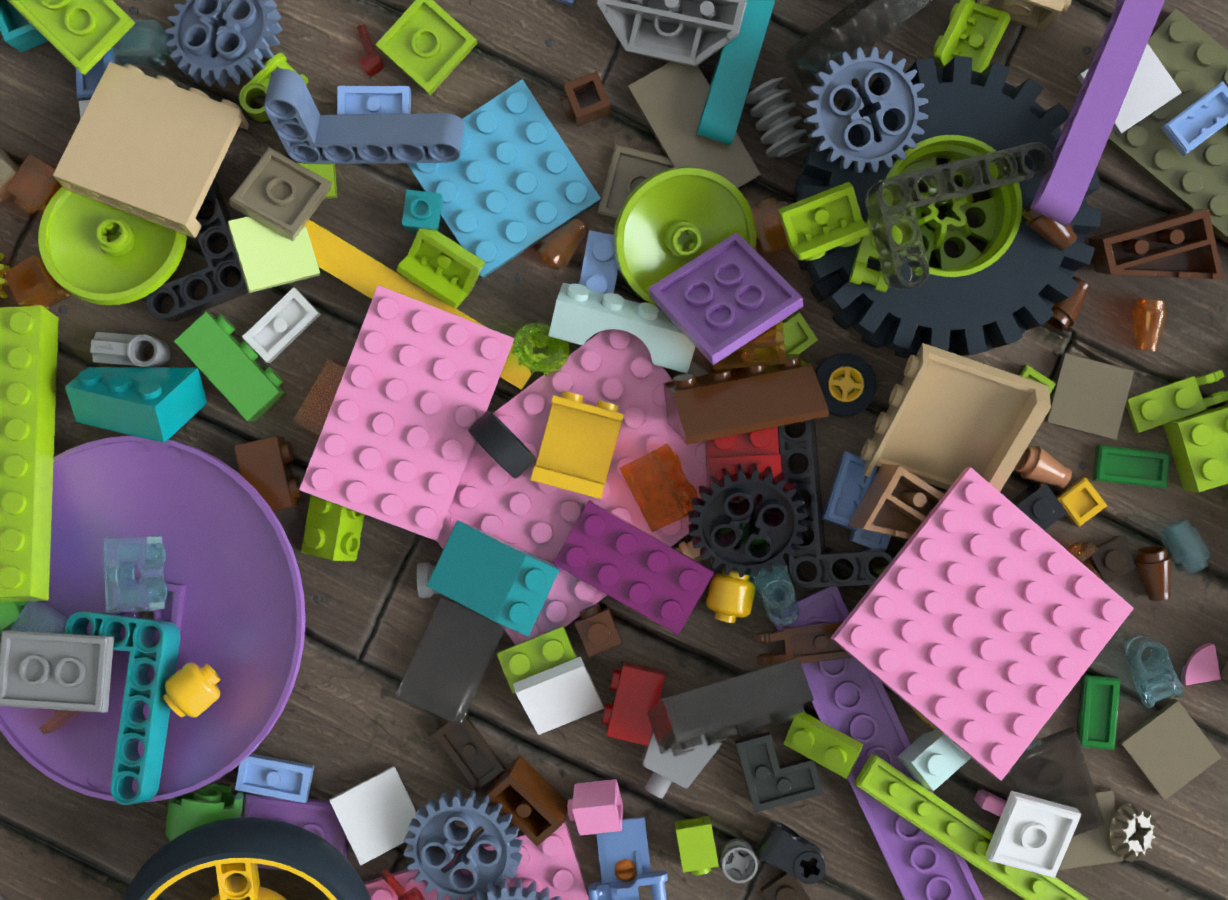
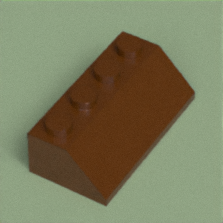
[663,354,829,445]

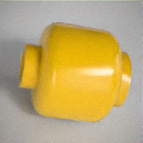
[706,568,756,623]
[163,662,221,718]

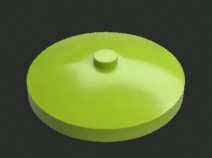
[613,167,757,308]
[38,186,187,305]

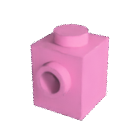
[567,779,623,836]

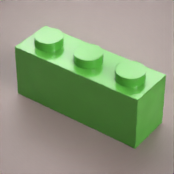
[174,312,286,422]

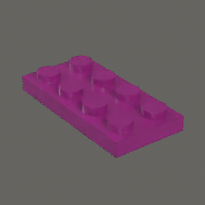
[553,500,714,635]

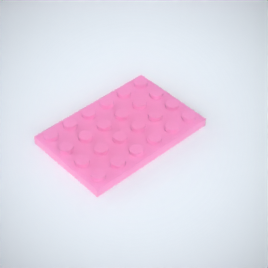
[299,285,514,541]

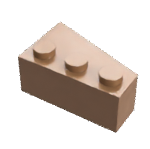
[847,464,944,539]

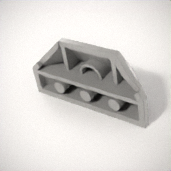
[597,0,747,67]

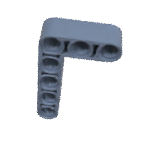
[264,69,465,164]

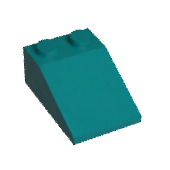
[426,520,559,637]

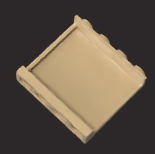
[52,62,249,239]
[860,343,1051,492]

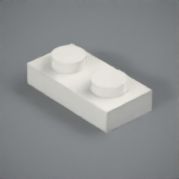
[242,287,321,363]

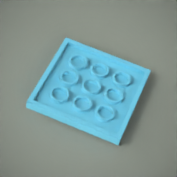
[407,79,601,278]

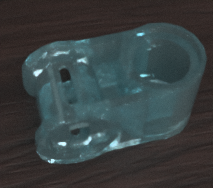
[748,561,799,626]
[1124,635,1183,709]

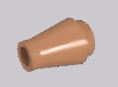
[1015,445,1072,488]

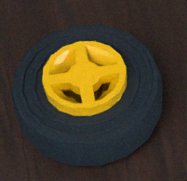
[815,353,877,417]

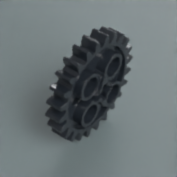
[688,463,808,577]

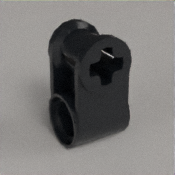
[755,820,826,884]

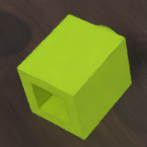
[674,816,719,875]

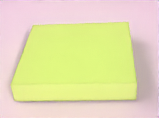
[228,217,320,293]

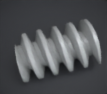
[745,77,812,159]

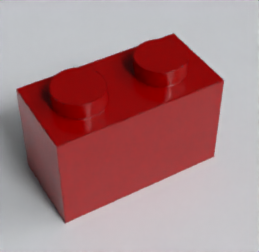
[601,661,665,746]

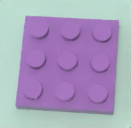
[648,232,803,365]

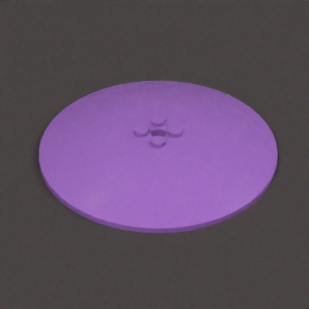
[0,436,306,802]

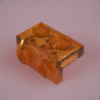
[619,443,698,532]

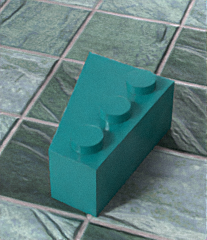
[65,367,207,443]

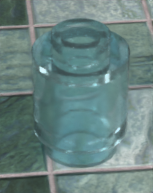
[1160,518,1212,574]

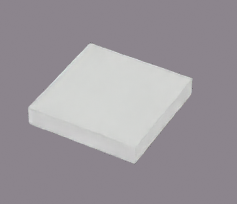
[1077,43,1182,136]
[513,657,604,735]
[329,766,417,866]
[985,791,1082,878]

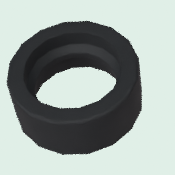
[468,410,536,479]

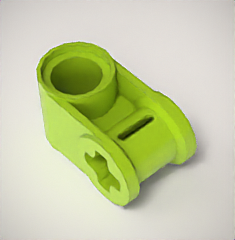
[239,53,309,122]

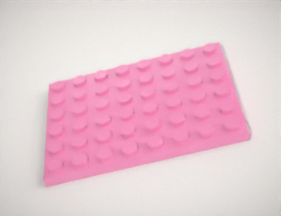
[437,329,731,644]

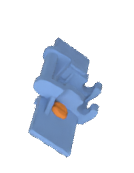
[588,816,668,900]

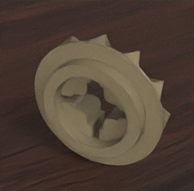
[1109,803,1157,862]

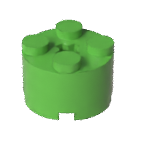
[165,782,244,842]

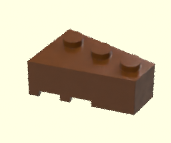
[1088,209,1224,280]

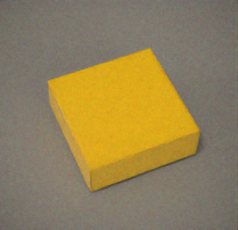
[1056,477,1107,527]

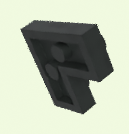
[735,732,824,813]

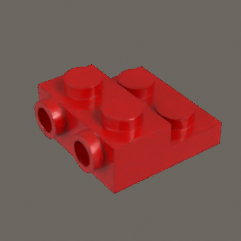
[705,427,782,501]

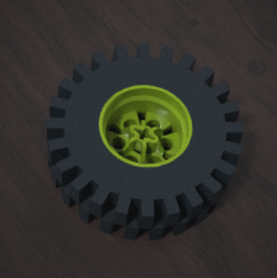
[793,56,1101,358]

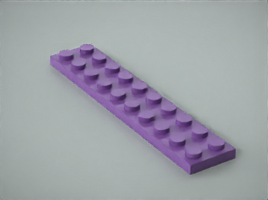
[769,586,984,900]

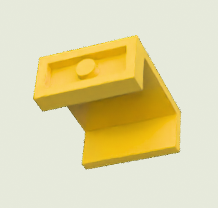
[530,391,624,499]

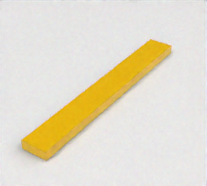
[305,220,541,391]

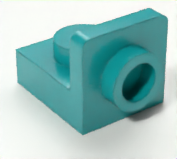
[402,189,443,234]

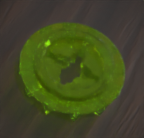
[512,323,570,376]

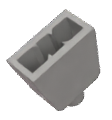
[642,705,722,798]

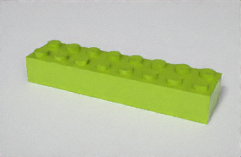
[0,305,59,603]

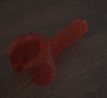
[357,24,384,77]
[380,869,425,900]

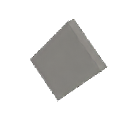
[0,630,114,713]

